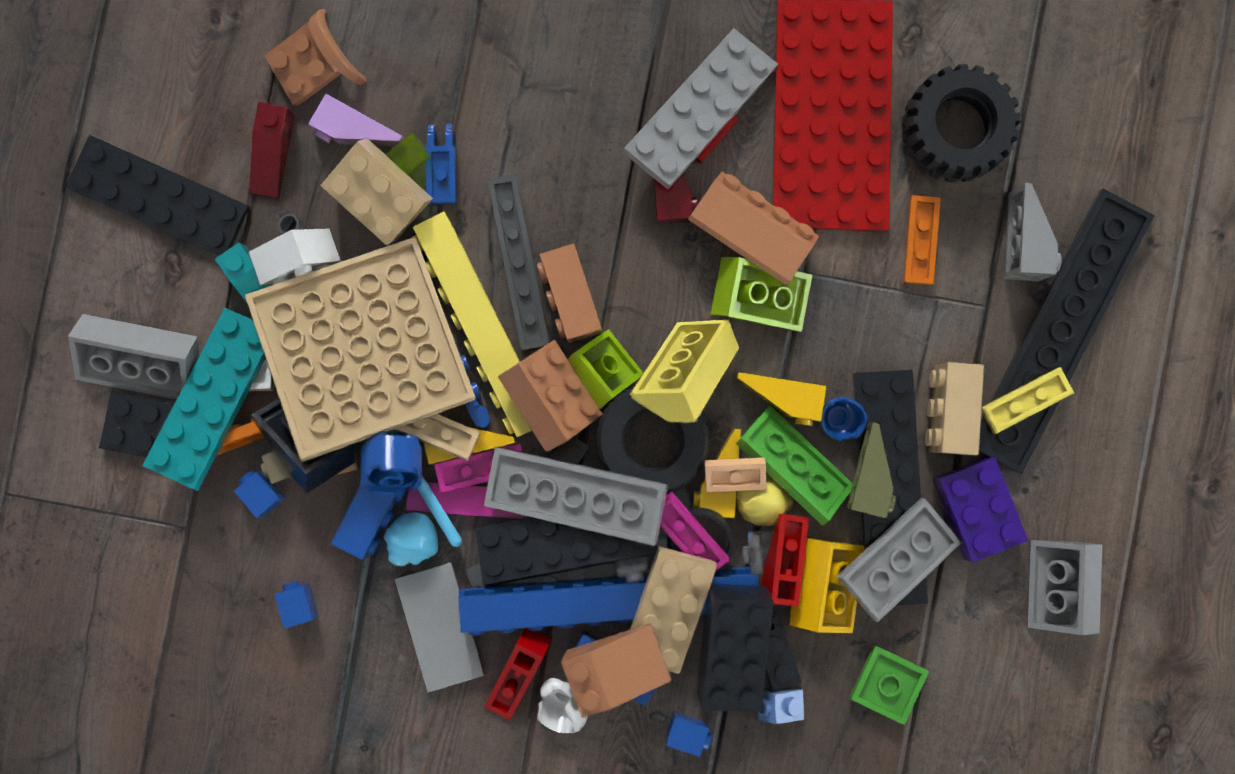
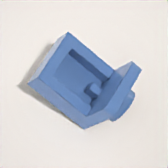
[757,688,804,724]

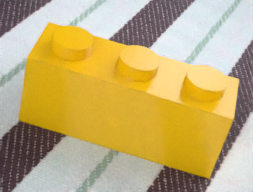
[789,538,865,633]

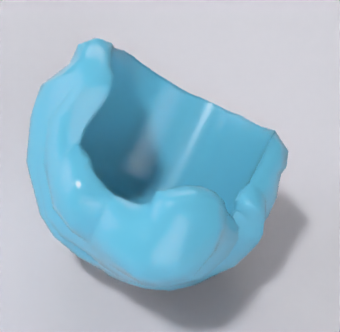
[384,512,438,566]

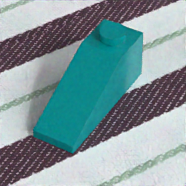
[215,242,273,302]

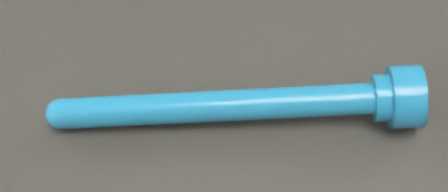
[385,429,462,547]

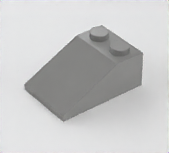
[1004,183,1062,281]

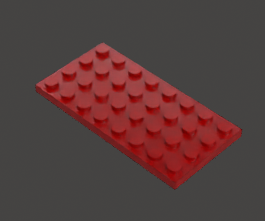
[772,0,893,232]

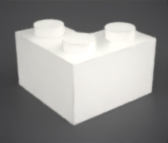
[249,228,341,285]

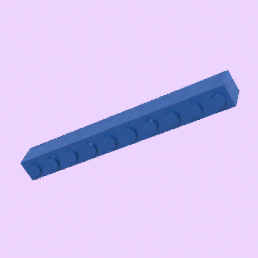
[458,566,758,636]

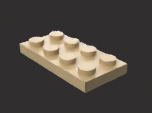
[630,546,717,674]

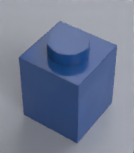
[234,471,286,518]
[274,580,319,628]
[665,711,712,757]

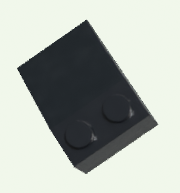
[251,398,356,493]

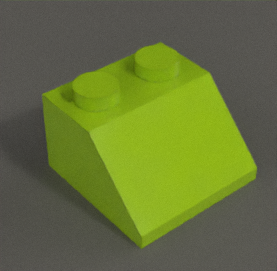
[568,329,644,409]

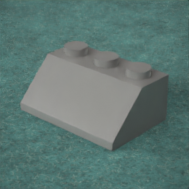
[1028,540,1102,635]

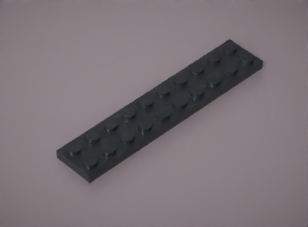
[979,189,1155,474]

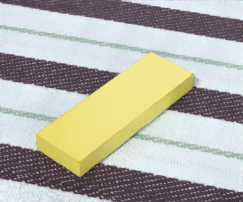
[981,367,1074,434]

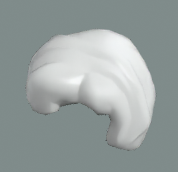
[537,678,588,733]

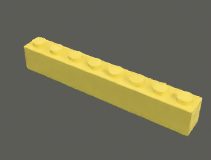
[412,212,532,438]

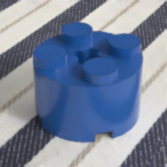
[361,432,422,495]

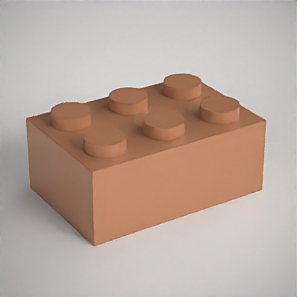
[537,243,602,344]
[497,340,602,452]

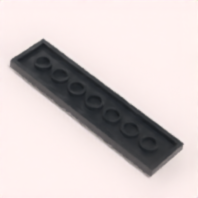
[853,370,928,606]

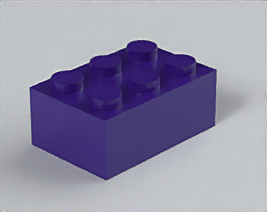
[932,457,1028,562]

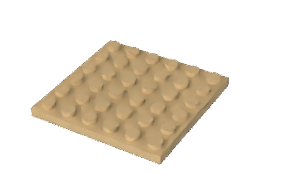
[245,237,476,462]

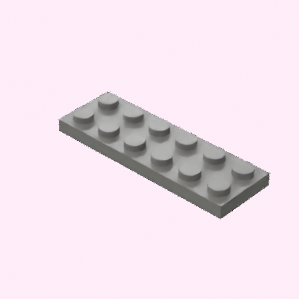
[623,28,778,189]
[484,447,668,545]

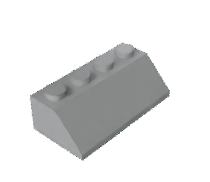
[68,314,199,400]

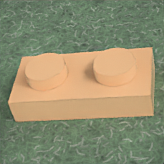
[705,458,766,492]

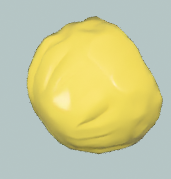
[736,474,793,526]

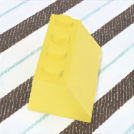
[630,320,739,423]

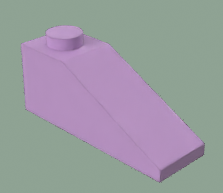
[309,94,406,147]

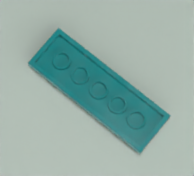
[142,308,266,491]

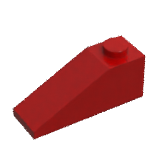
[761,514,809,607]
[484,628,552,720]

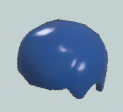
[819,397,867,441]

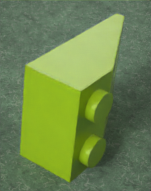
[711,257,813,332]

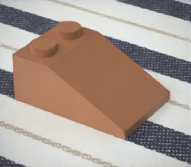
[561,623,671,718]

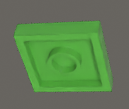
[849,645,929,725]

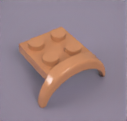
[264,9,366,106]

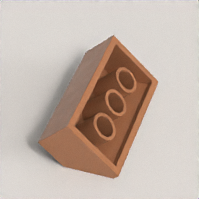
[688,172,819,285]

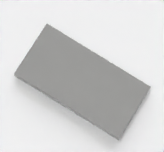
[837,498,961,622]
[395,562,485,693]

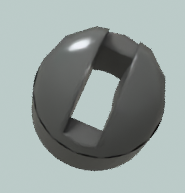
[277,213,304,234]

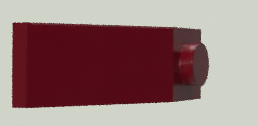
[249,102,295,199]
[654,174,697,225]

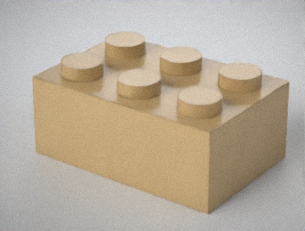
[320,139,433,246]
[925,362,984,455]

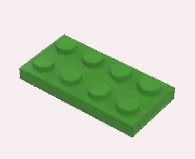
[736,406,853,526]

